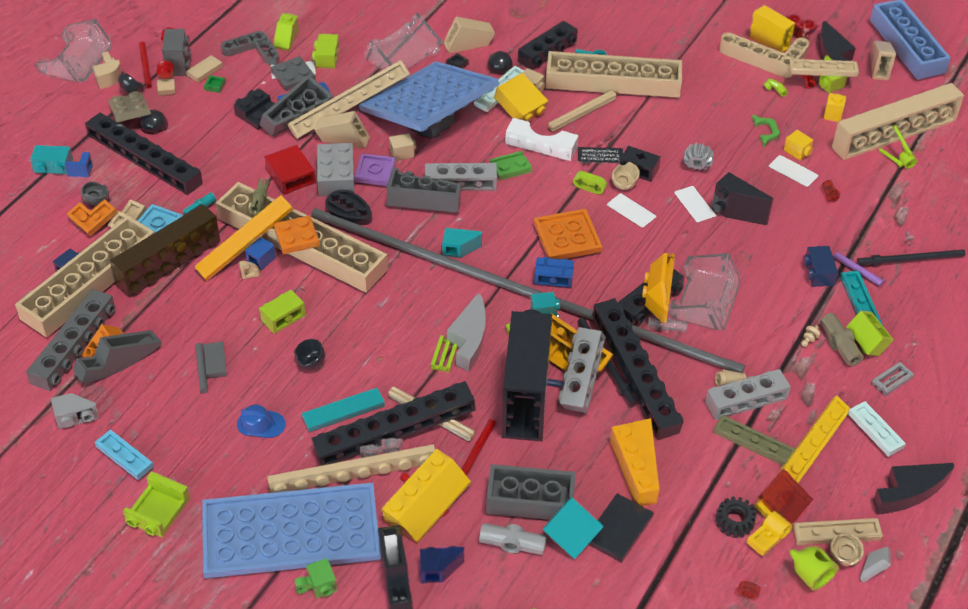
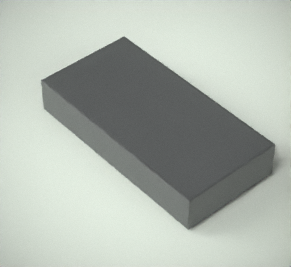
[204,341,227,379]

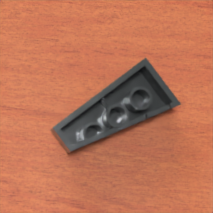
[260,75,334,136]
[387,167,461,213]

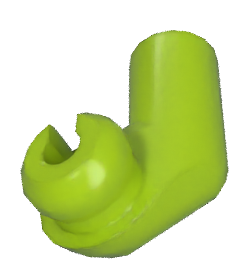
[764,78,788,97]

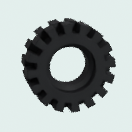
[716,496,756,538]

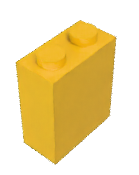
[749,5,795,53]
[494,73,548,122]

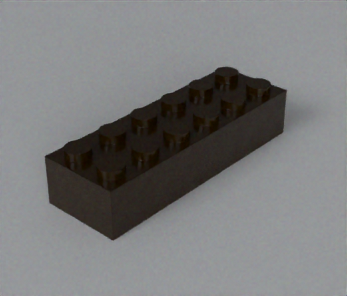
[110,204,221,298]

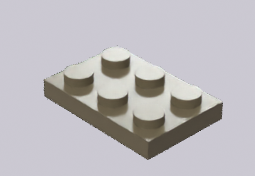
[108,91,151,122]

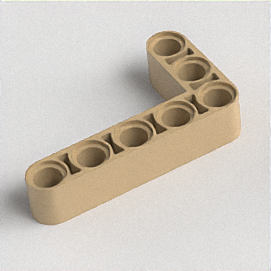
[719,33,809,78]

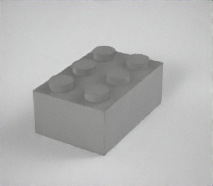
[317,143,355,197]

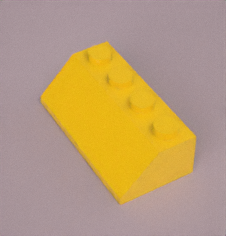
[382,449,471,544]

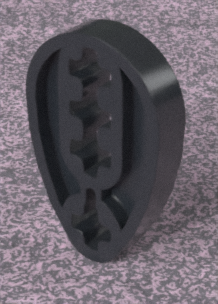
[325,190,372,225]

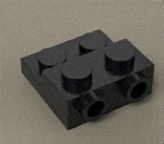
[234,88,275,130]

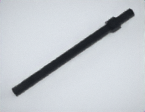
[857,249,966,266]
[577,318,637,406]

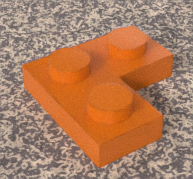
[66,199,118,237]

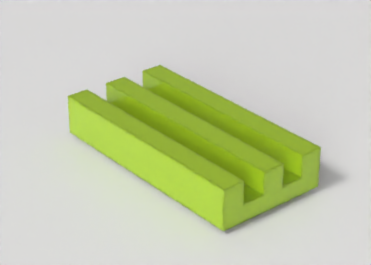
[431,335,457,372]

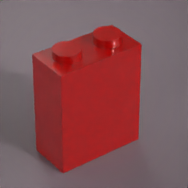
[264,145,316,195]

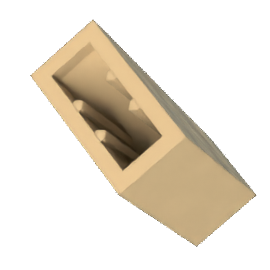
[443,17,495,53]
[870,41,896,80]
[314,111,370,149]

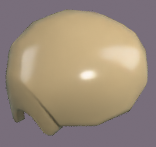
[611,162,640,190]
[830,532,864,566]

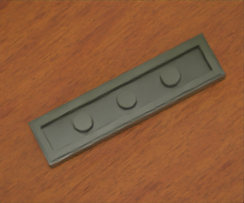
[713,415,795,466]

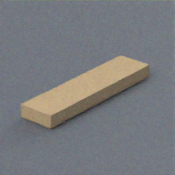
[789,59,859,77]
[792,518,883,545]

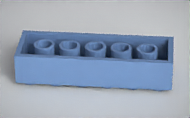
[870,0,951,80]

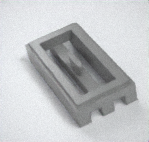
[871,362,914,397]

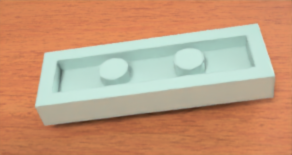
[848,401,906,457]

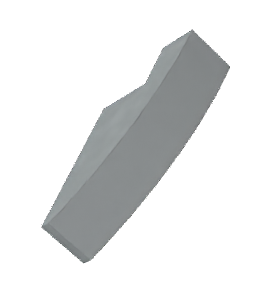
[446,294,486,372]

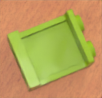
[123,471,190,538]

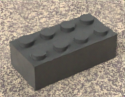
[486,464,576,520]

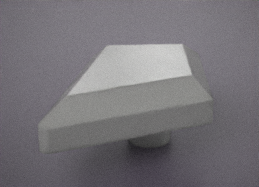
[860,547,891,582]

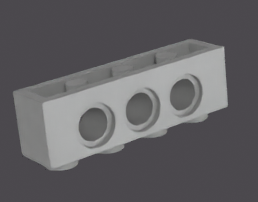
[425,163,497,191]
[559,327,606,413]
[705,369,791,421]

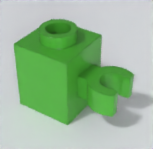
[294,558,337,598]

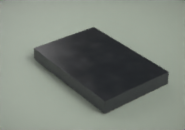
[588,493,654,563]

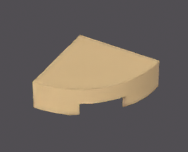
[239,261,261,279]

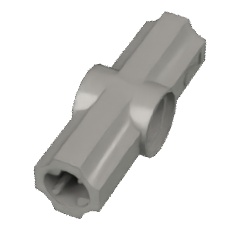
[479,523,547,555]

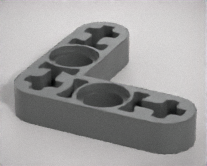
[221,31,279,65]

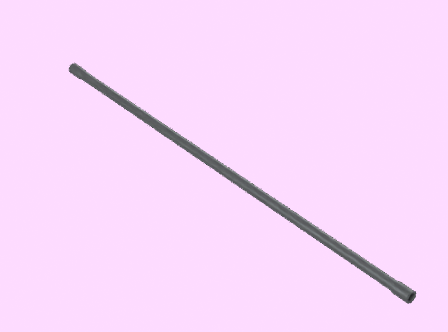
[311,208,745,373]

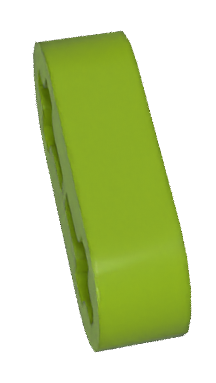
[573,171,607,194]

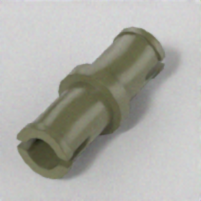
[249,178,270,214]

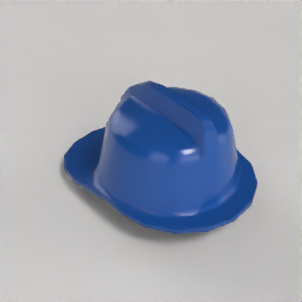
[237,404,286,438]

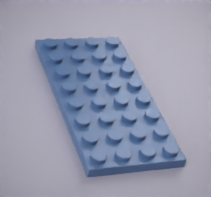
[202,483,381,578]

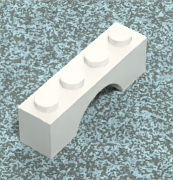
[506,118,579,161]

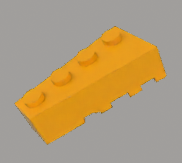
[610,418,659,507]

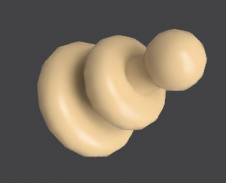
[801,325,821,347]

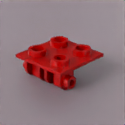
[786,14,819,39]

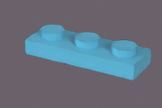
[95,429,154,480]

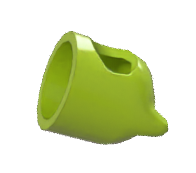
[790,546,839,591]

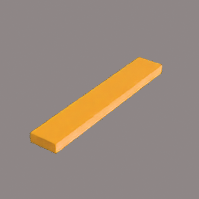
[194,195,294,281]

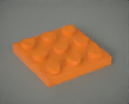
[534,208,603,259]

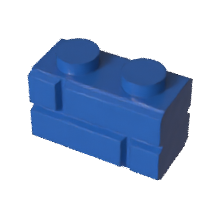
[534,257,574,288]

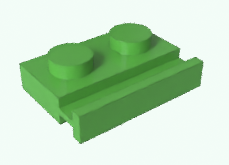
[490,151,532,181]

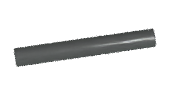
[195,343,208,393]

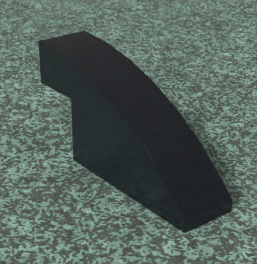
[818,21,856,61]
[873,463,954,515]
[378,525,413,609]

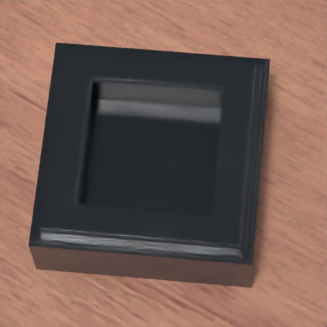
[446,53,469,69]

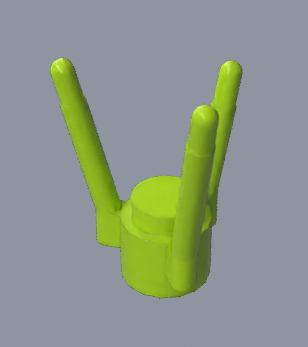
[879,125,917,169]

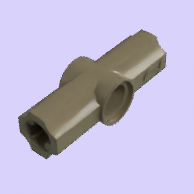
[820,312,864,367]

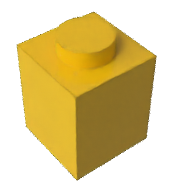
[824,93,846,122]
[784,130,814,161]

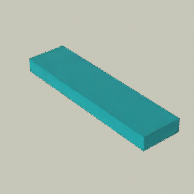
[840,270,884,327]
[301,388,385,432]

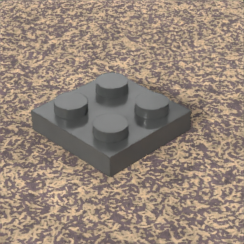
[270,56,316,91]

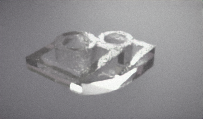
[360,438,403,458]

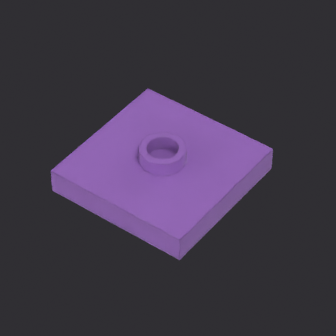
[354,153,396,186]

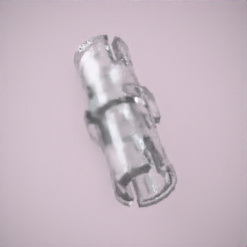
[648,317,688,333]

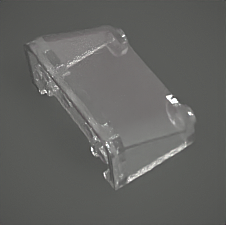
[363,13,443,70]
[35,19,112,83]
[668,253,740,330]

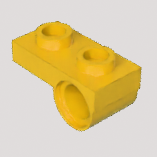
[747,511,792,556]

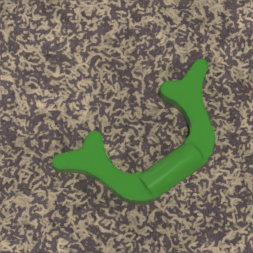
[752,115,780,147]

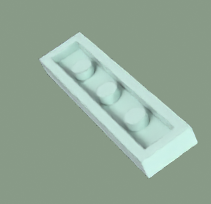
[474,66,524,112]

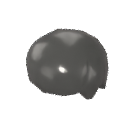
[80,181,110,206]

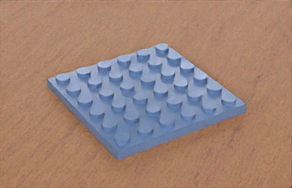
[359,61,500,131]

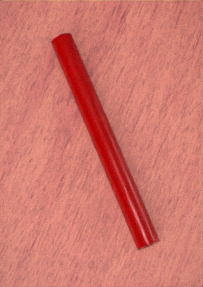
[139,41,152,89]
[461,419,496,476]

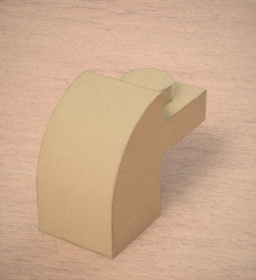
[93,51,122,89]

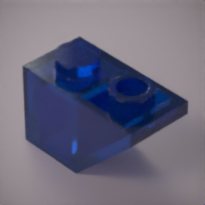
[420,546,464,583]

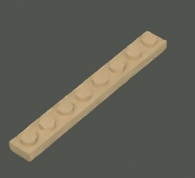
[288,60,410,140]
[268,444,435,493]

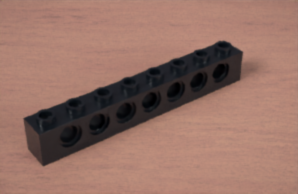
[85,112,203,196]
[592,298,684,440]
[311,381,476,466]

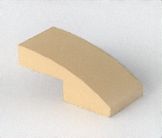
[108,199,147,228]

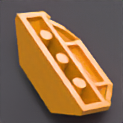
[642,253,675,323]
[550,313,613,373]

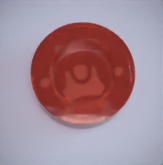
[737,581,761,600]

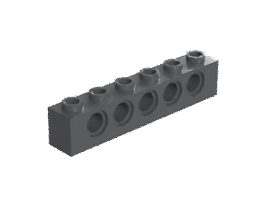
[26,289,116,392]

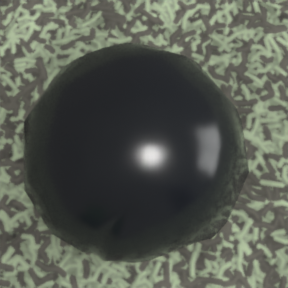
[487,51,513,74]
[118,71,145,94]
[140,109,169,134]
[294,338,326,370]

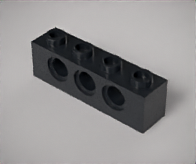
[518,20,578,70]
[618,269,684,326]

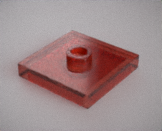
[758,469,814,525]

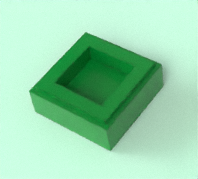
[204,75,226,93]

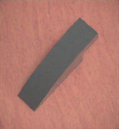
[73,330,161,383]

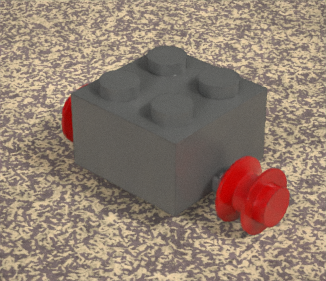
[156,27,192,79]

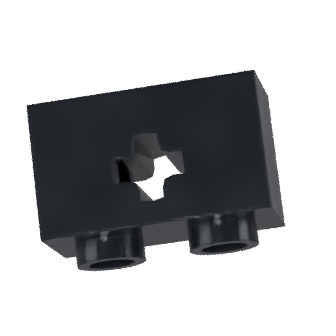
[620,145,661,182]

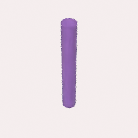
[833,252,884,287]

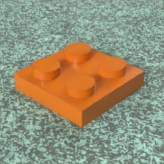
[274,215,320,254]

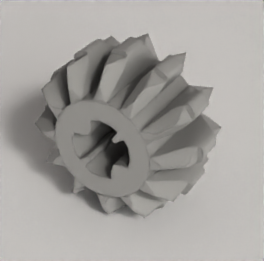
[684,142,714,171]

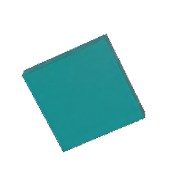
[542,497,604,559]

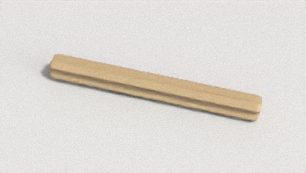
[548,90,616,132]
[388,387,475,441]

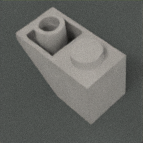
[51,393,100,429]

